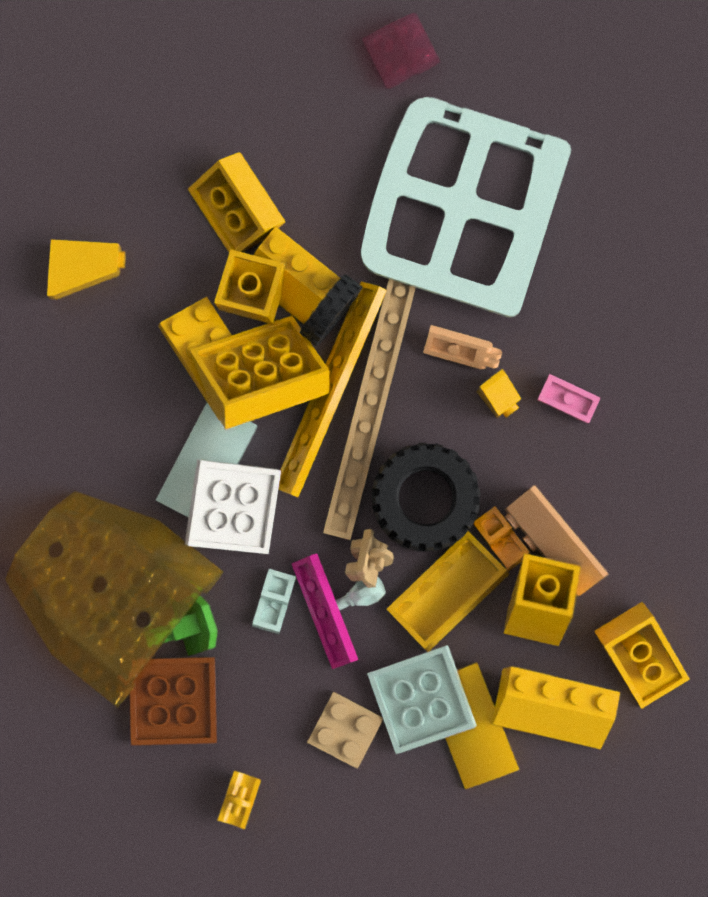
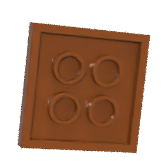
[129,657,217,745]

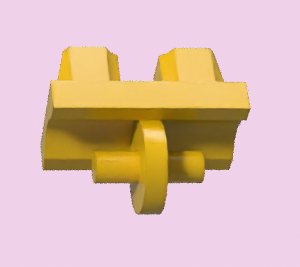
[218,770,261,829]

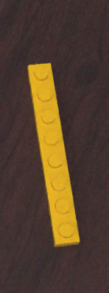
[278,281,387,497]

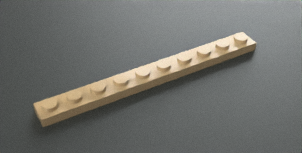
[323,279,416,540]

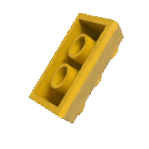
[188,152,285,253]
[254,226,340,324]

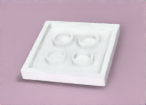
[185,459,281,554]

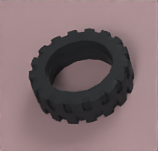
[300,274,363,346]

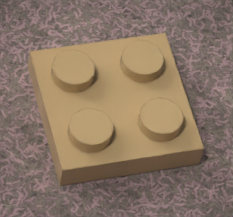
[307,691,383,769]

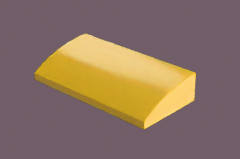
[387,531,509,652]
[445,662,519,789]

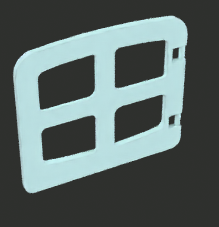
[361,97,571,317]

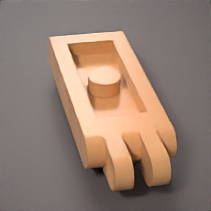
[423,325,502,369]

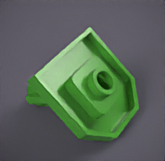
[144,593,217,656]

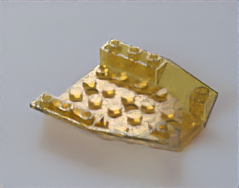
[5,491,224,708]

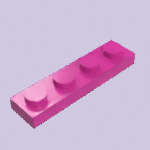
[292,553,358,669]

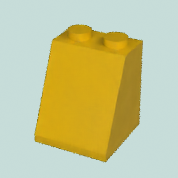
[503,553,581,646]

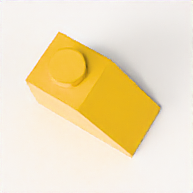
[476,369,521,418]

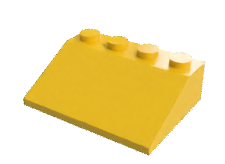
[190,316,329,430]

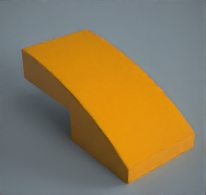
[474,506,531,571]

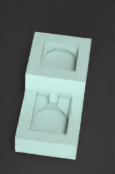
[252,569,296,634]

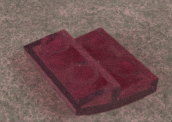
[362,12,440,89]

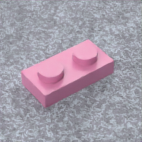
[537,374,601,424]

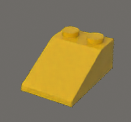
[594,602,690,709]

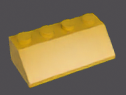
[492,667,620,749]

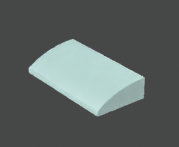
[156,403,258,517]

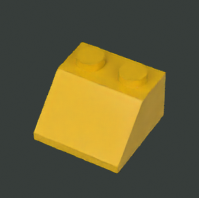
[214,249,285,324]

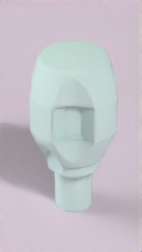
[336,577,386,610]

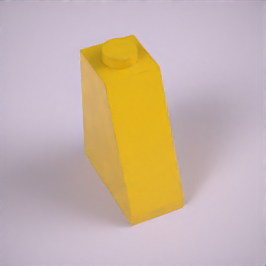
[47,240,126,300]

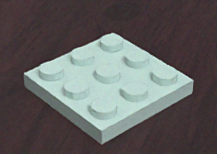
[367,645,477,754]

